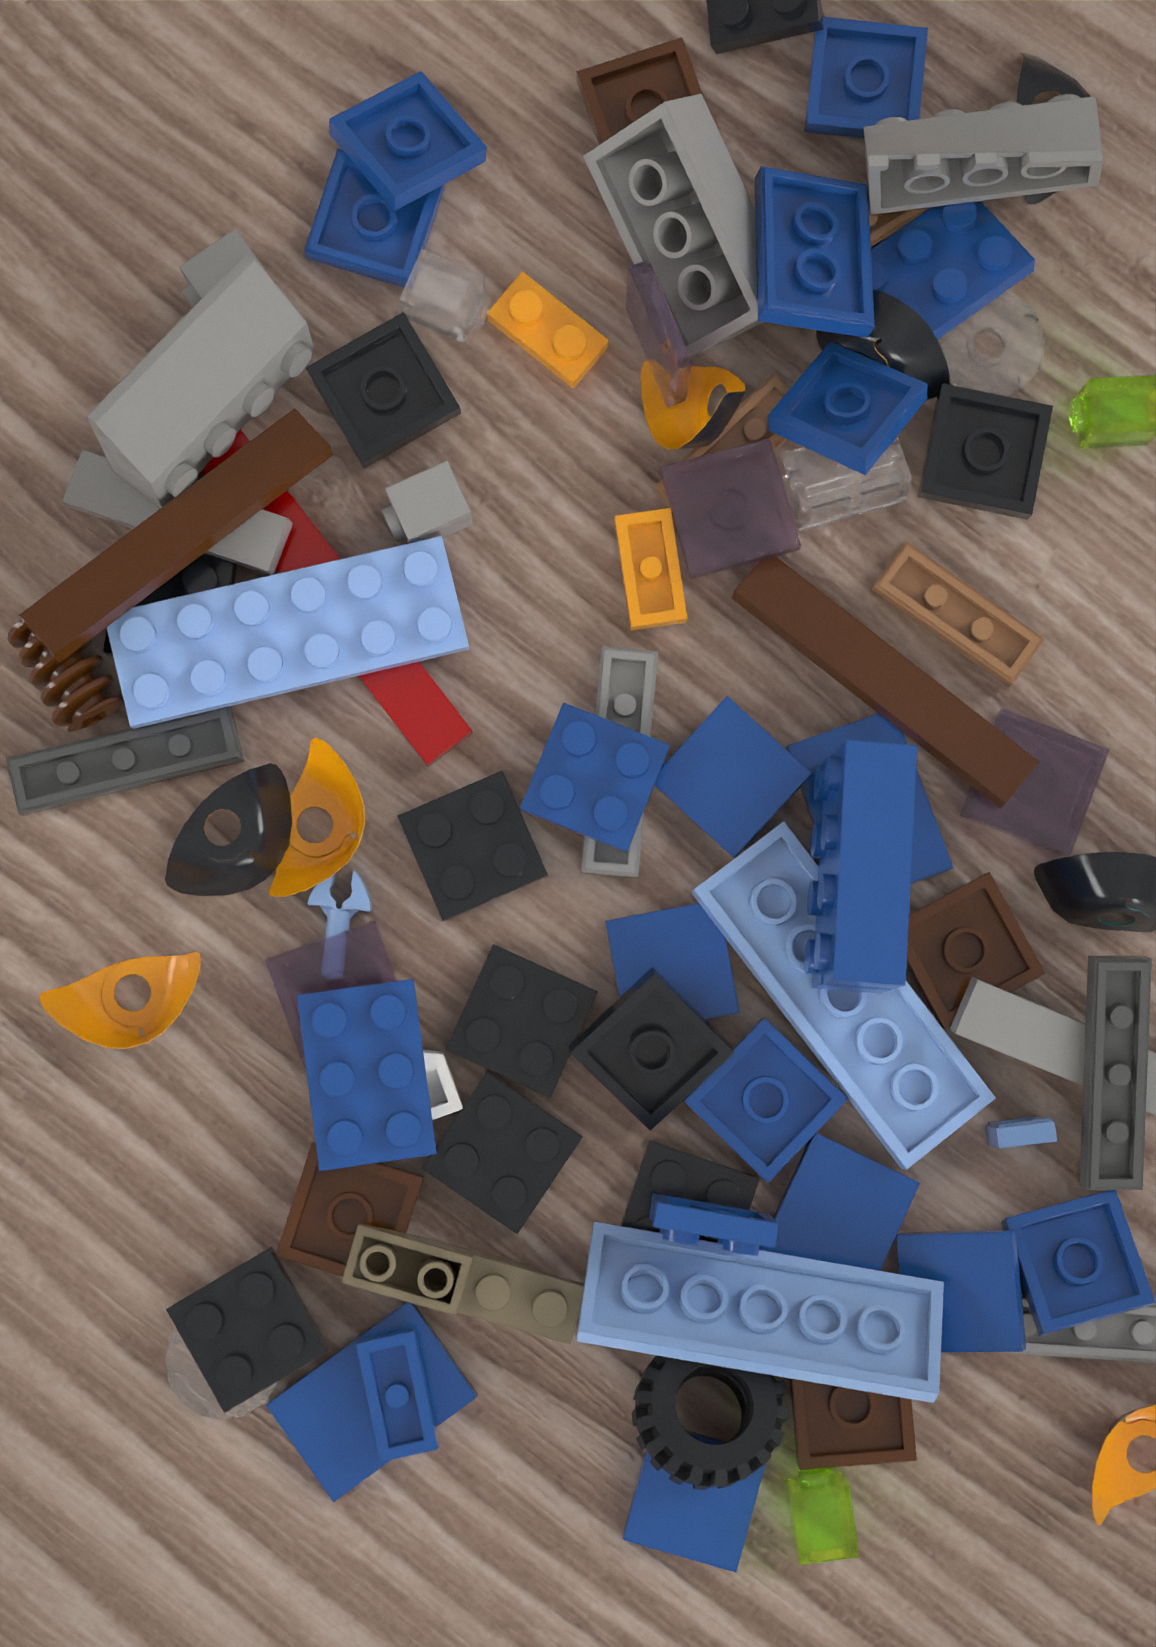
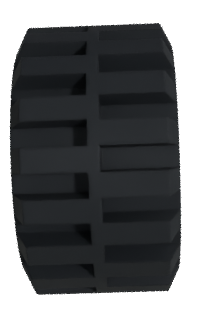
[632,1355,788,1490]

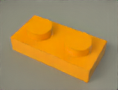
[487,271,609,389]
[614,508,688,631]

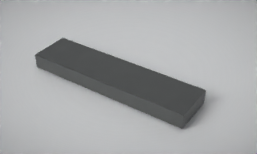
[6,706,245,816]
[1080,956,1152,1190]

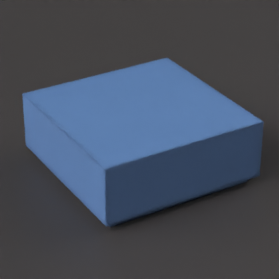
[985,1116,1057,1149]

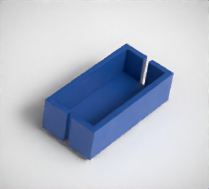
[804,740,917,994]

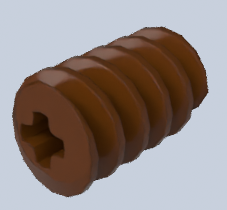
[7,619,124,732]

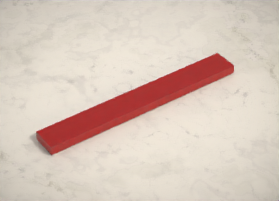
[201,429,473,767]

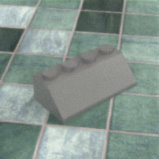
[583,94,763,363]
[86,253,315,508]

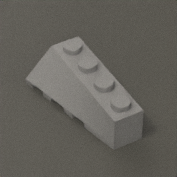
[863,94,1103,215]

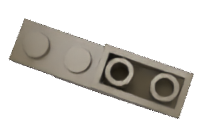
[341,1224,584,1344]

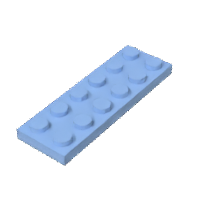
[107,536,469,729]
[691,822,996,1169]
[576,1222,944,1403]

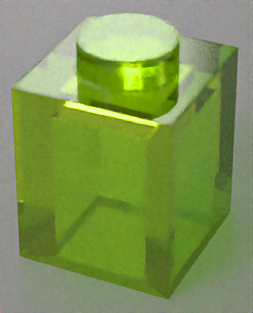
[1070,375,1156,449]
[785,1468,859,1565]

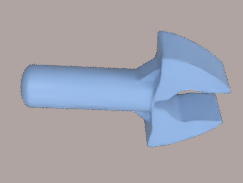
[307,871,372,979]

